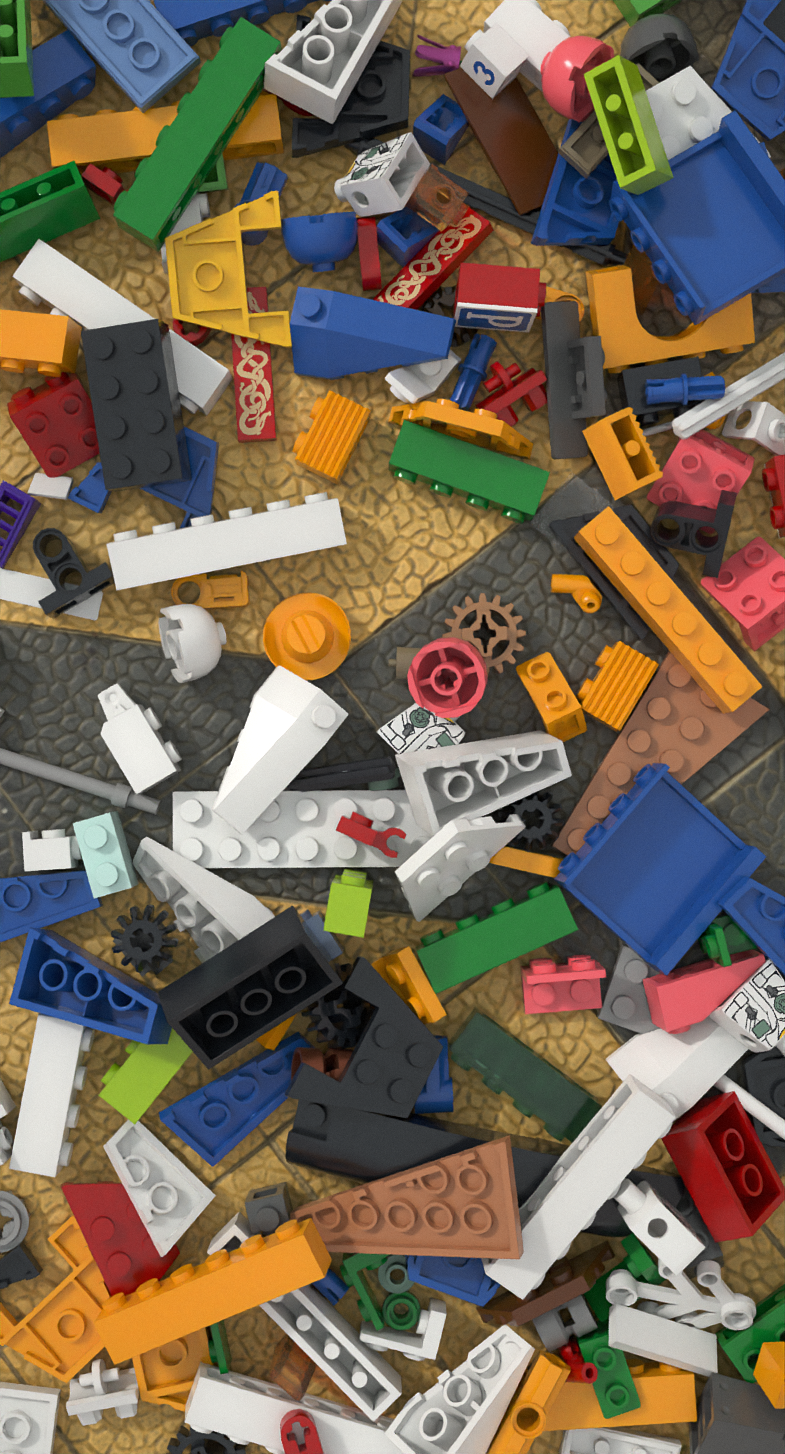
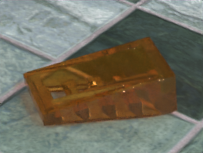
[269,1333,317,1401]

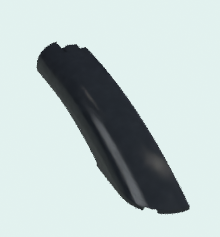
[285,1100,686,1237]

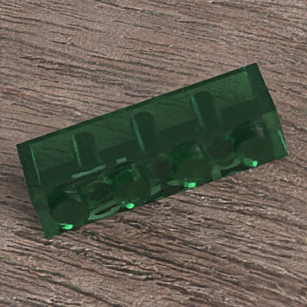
[448,1006,602,1143]

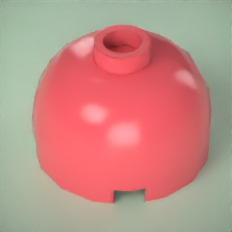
[540,36,614,122]
[407,637,488,718]

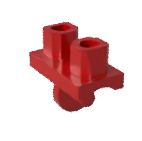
[475,361,547,427]

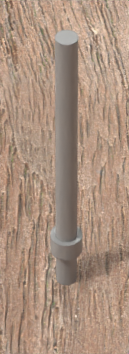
[0,748,161,815]

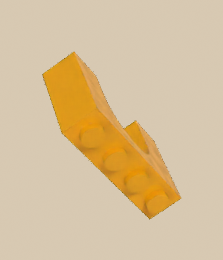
[585,265,755,373]

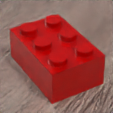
[661,1091,785,1243]

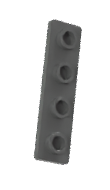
[541,301,607,460]

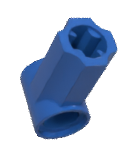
[234,162,288,246]
[414,1035,454,1114]

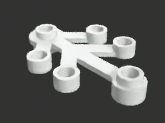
[606,1258,756,1330]

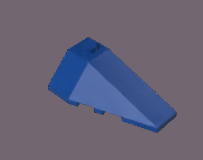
[290,286,456,380]

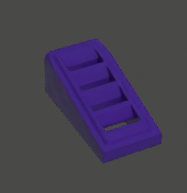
[0,480,41,568]

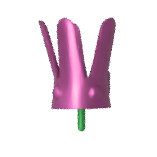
[412,35,462,77]

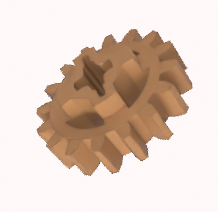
[442,593,526,676]

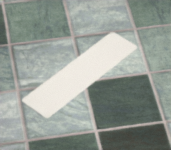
[0,568,103,620]

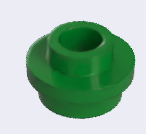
[382,1291,421,1330]

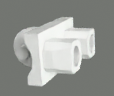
[66,1359,139,1426]

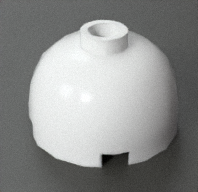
[158,604,226,683]

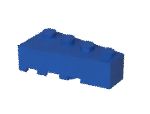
[0,30,96,158]
[9,927,172,1045]

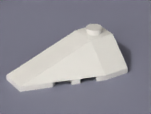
[605,1016,748,1123]

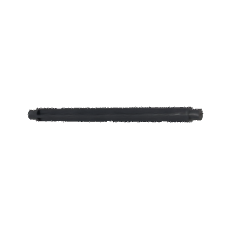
[344,137,629,267]

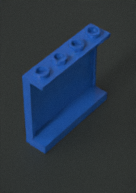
[609,110,785,325]
[554,763,766,976]

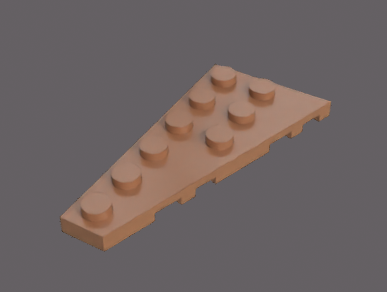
[551,651,770,855]
[290,1135,524,1259]

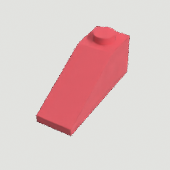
[642,949,766,1034]

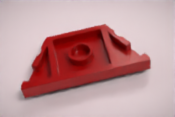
[61,1181,180,1296]

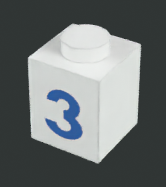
[460,22,529,99]

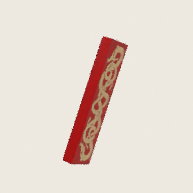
[372,204,494,310]
[231,286,277,443]

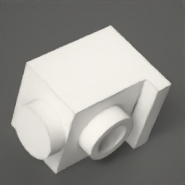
[22,829,82,871]

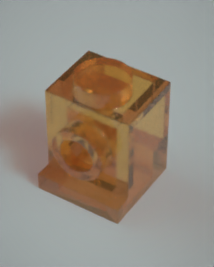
[405,164,469,232]

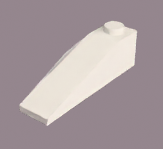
[212,665,349,835]
[132,837,275,963]
[384,1324,535,1454]

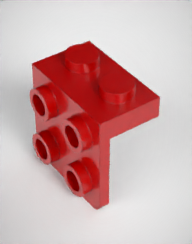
[7,372,100,478]

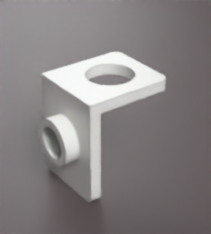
[722,401,785,456]

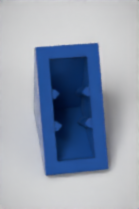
[413,94,469,165]
[377,200,444,268]

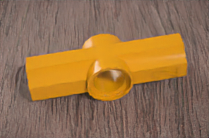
[486,1350,571,1454]

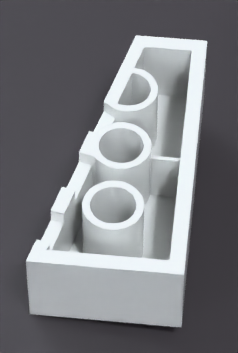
[264,0,402,124]
[395,730,572,836]

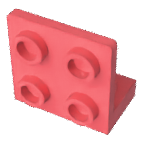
[647,429,755,534]
[701,537,785,652]
[520,955,606,1014]

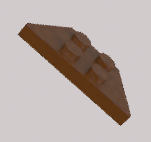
[476,1240,615,1327]

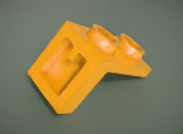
[516,652,588,742]

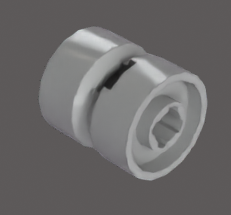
[532,1294,598,1352]

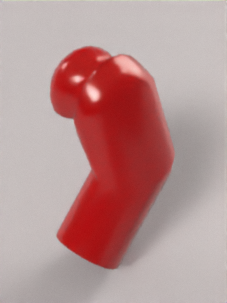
[559,1340,598,1384]

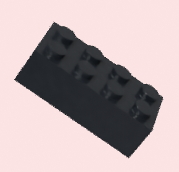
[81,319,192,492]
[158,905,343,1070]

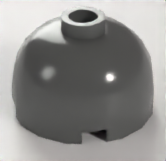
[620,13,699,83]

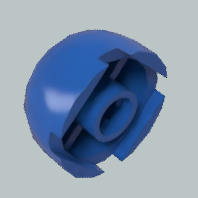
[281,212,358,272]

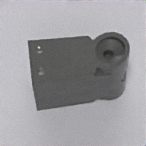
[689,1372,785,1454]

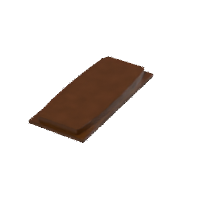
[443,68,558,215]

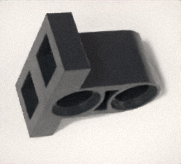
[650,490,737,578]
[33,528,115,619]

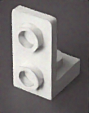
[385,350,462,404]
[359,1298,447,1361]

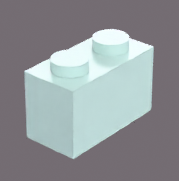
[72,811,139,899]

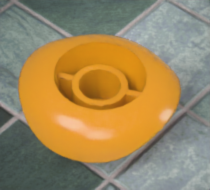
[263,593,351,680]

